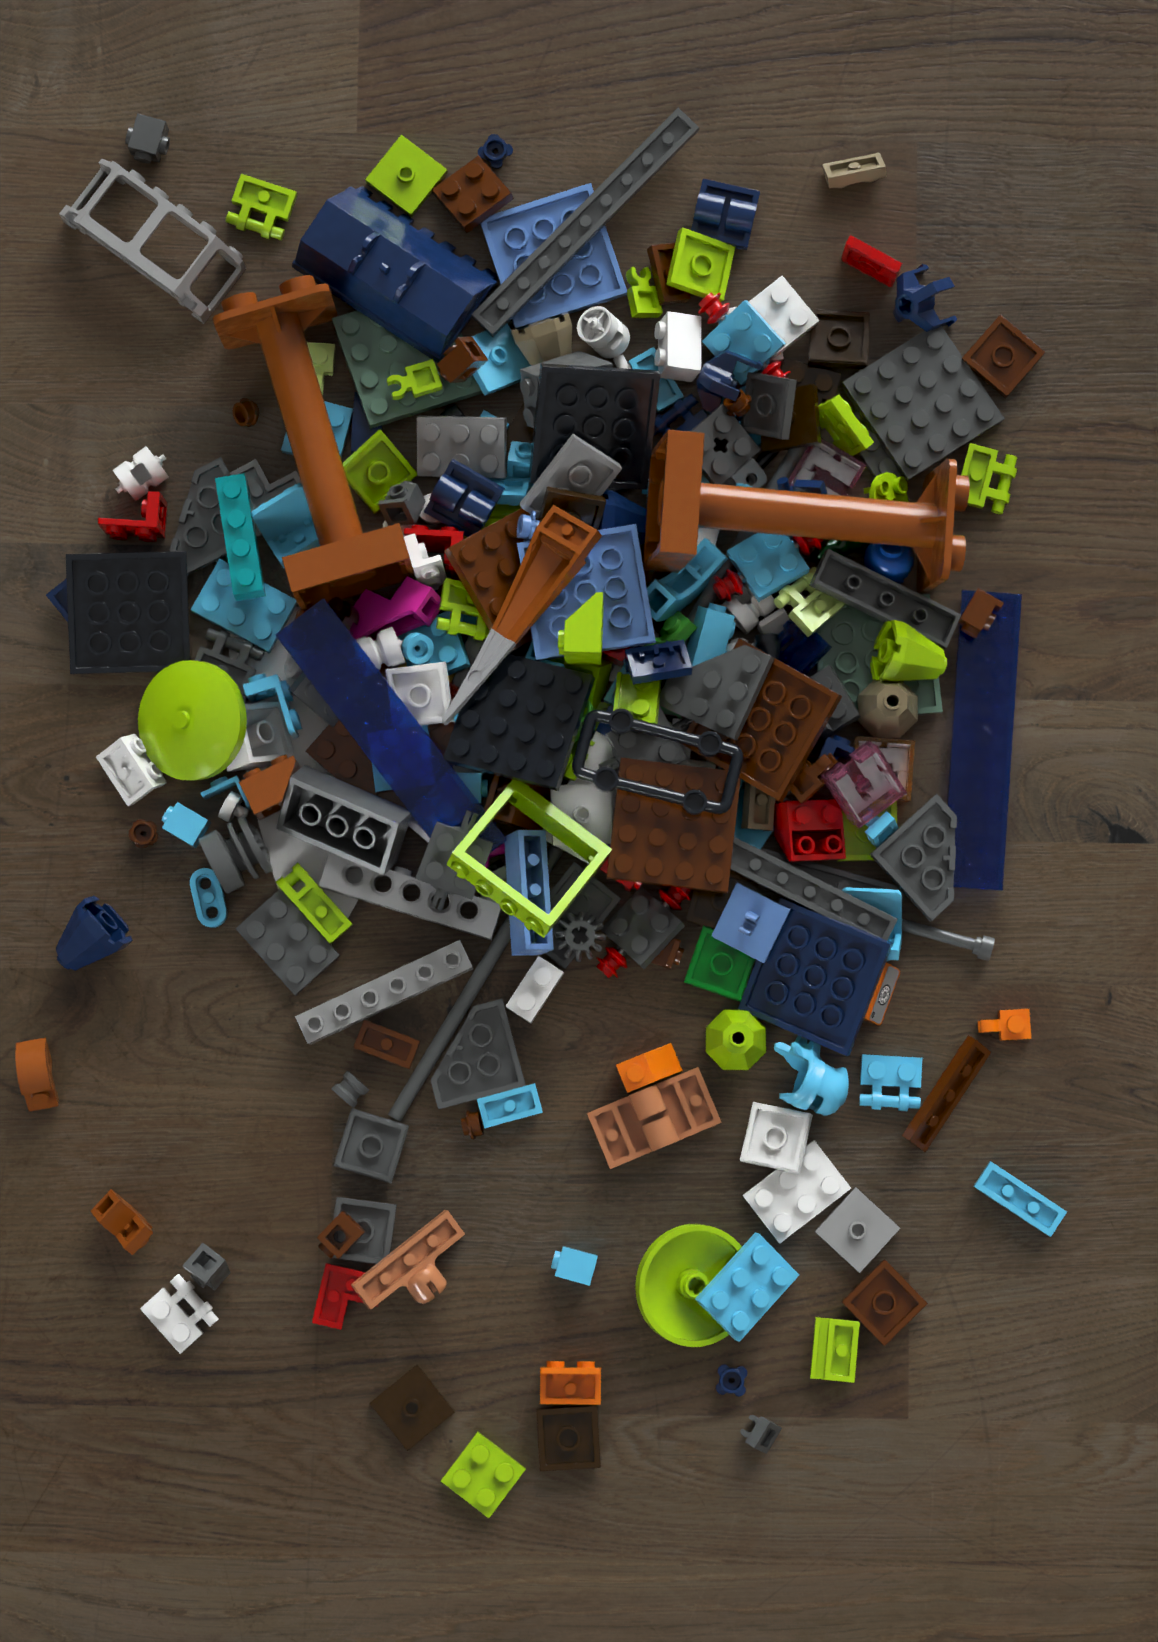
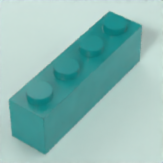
[215,473,266,601]

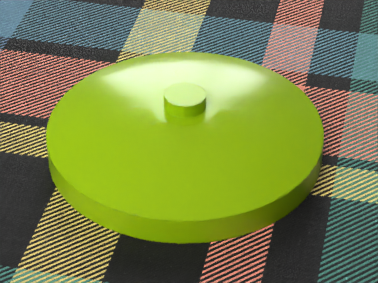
[138,660,247,781]
[635,1224,742,1347]

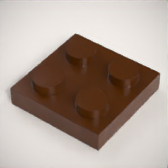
[432,155,514,233]
[962,314,1045,399]
[841,1259,928,1346]

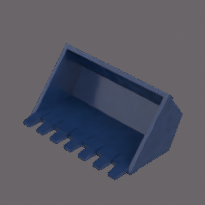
[292,186,497,363]

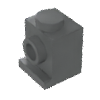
[378,481,426,526]
[183,1243,231,1291]

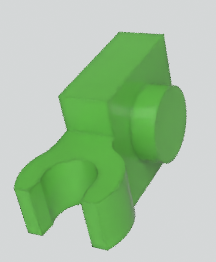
[644,611,697,646]

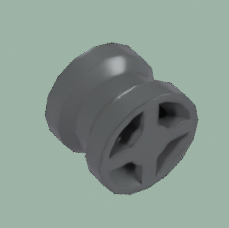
[331,1070,369,1108]

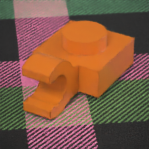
[977,1009,1031,1041]

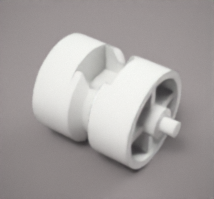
[577,306,630,358]
[112,446,169,502]
[721,583,777,634]
[349,627,405,677]

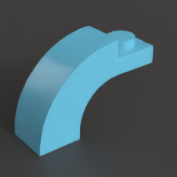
[647,538,729,622]

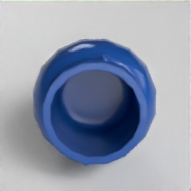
[864,543,914,584]

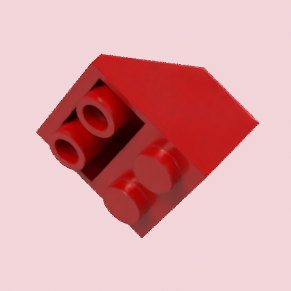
[773,799,846,862]

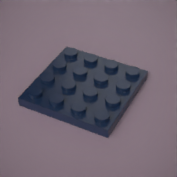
[738,897,893,1056]

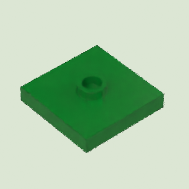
[683,925,755,1002]

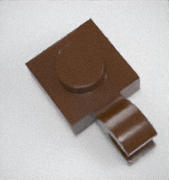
[790,753,838,803]

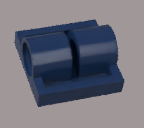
[691,179,760,250]
[424,459,505,537]

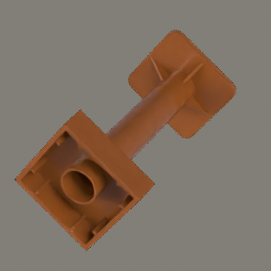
[212,275,416,610]
[643,429,970,593]

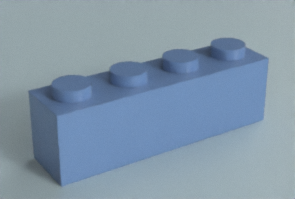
[504,830,554,956]

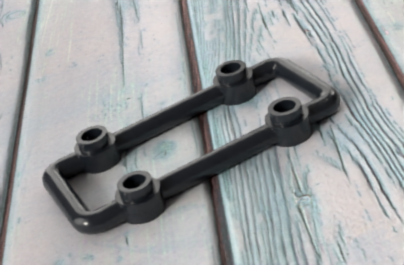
[572,708,744,815]

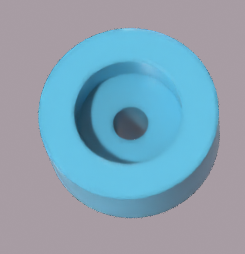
[401,632,434,664]

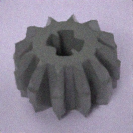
[554,910,606,962]

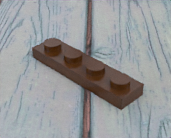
[902,1035,991,1153]

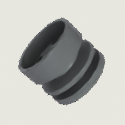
[198,815,273,894]

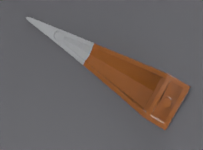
[442,505,602,725]

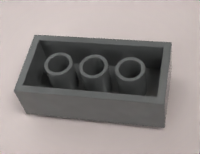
[276,765,412,875]

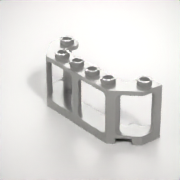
[59,159,246,324]

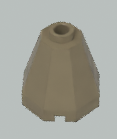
[510,312,572,366]
[857,680,918,739]

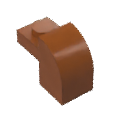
[15,1037,59,1112]
[91,1189,153,1255]

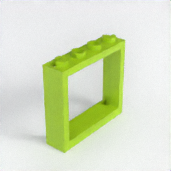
[446,780,612,938]

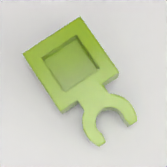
[626,267,663,318]
[387,359,443,400]

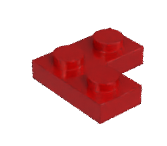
[312,1263,379,1330]

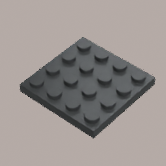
[840,326,1005,482]

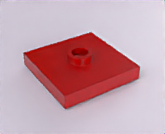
[841,235,903,288]

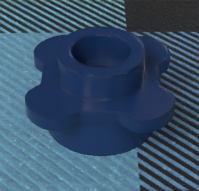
[478,134,513,169]
[716,1364,748,1397]

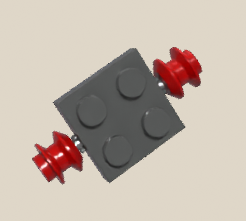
[596,886,691,978]

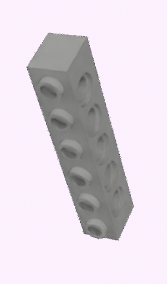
[319,852,502,941]
[295,940,474,1045]

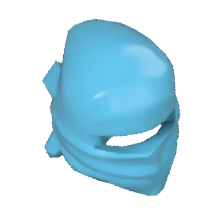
[774,1035,849,1116]

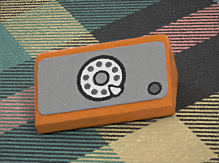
[864,962,900,1025]

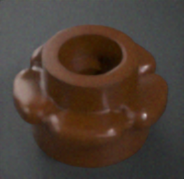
[723,389,752,417]
[233,398,260,427]
[129,819,158,848]
[461,1110,484,1140]

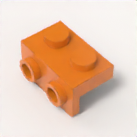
[540,1361,601,1405]

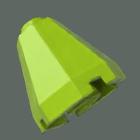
[870,620,947,682]
[705,1010,766,1070]

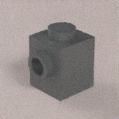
[125,113,170,164]

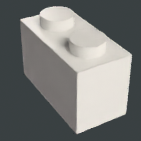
[654,311,701,382]
[506,956,564,1024]

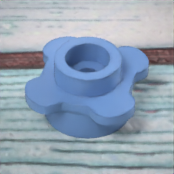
[516,511,540,542]

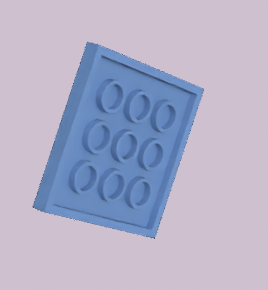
[480,183,628,330]
[517,524,656,661]

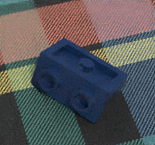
[625,640,692,685]
[816,735,855,778]

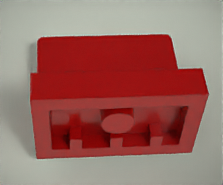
[98,491,168,542]
[403,525,465,581]

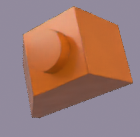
[616,1043,682,1093]

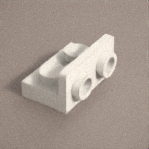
[404,533,447,591]
[96,734,166,806]

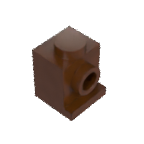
[437,337,488,383]
[958,588,1004,638]
[317,1211,366,1259]

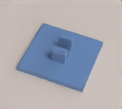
[711,882,791,963]

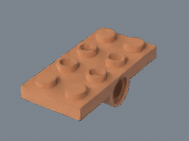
[587,1067,722,1169]

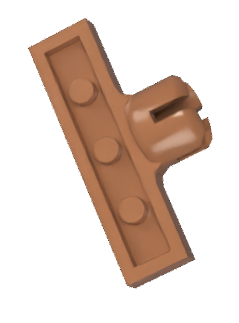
[351,1210,465,1310]

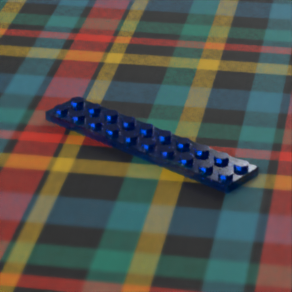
[947,590,1022,891]
[276,598,507,853]

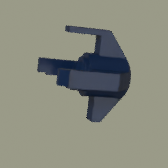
[893,264,957,332]
[696,350,763,423]

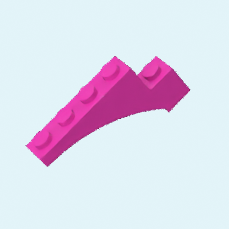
[337,576,441,666]

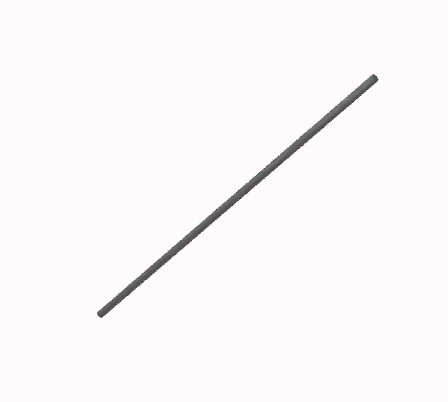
[388,446,808,1122]

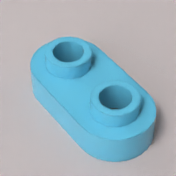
[190,868,228,928]

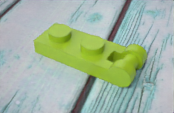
[276,862,353,944]

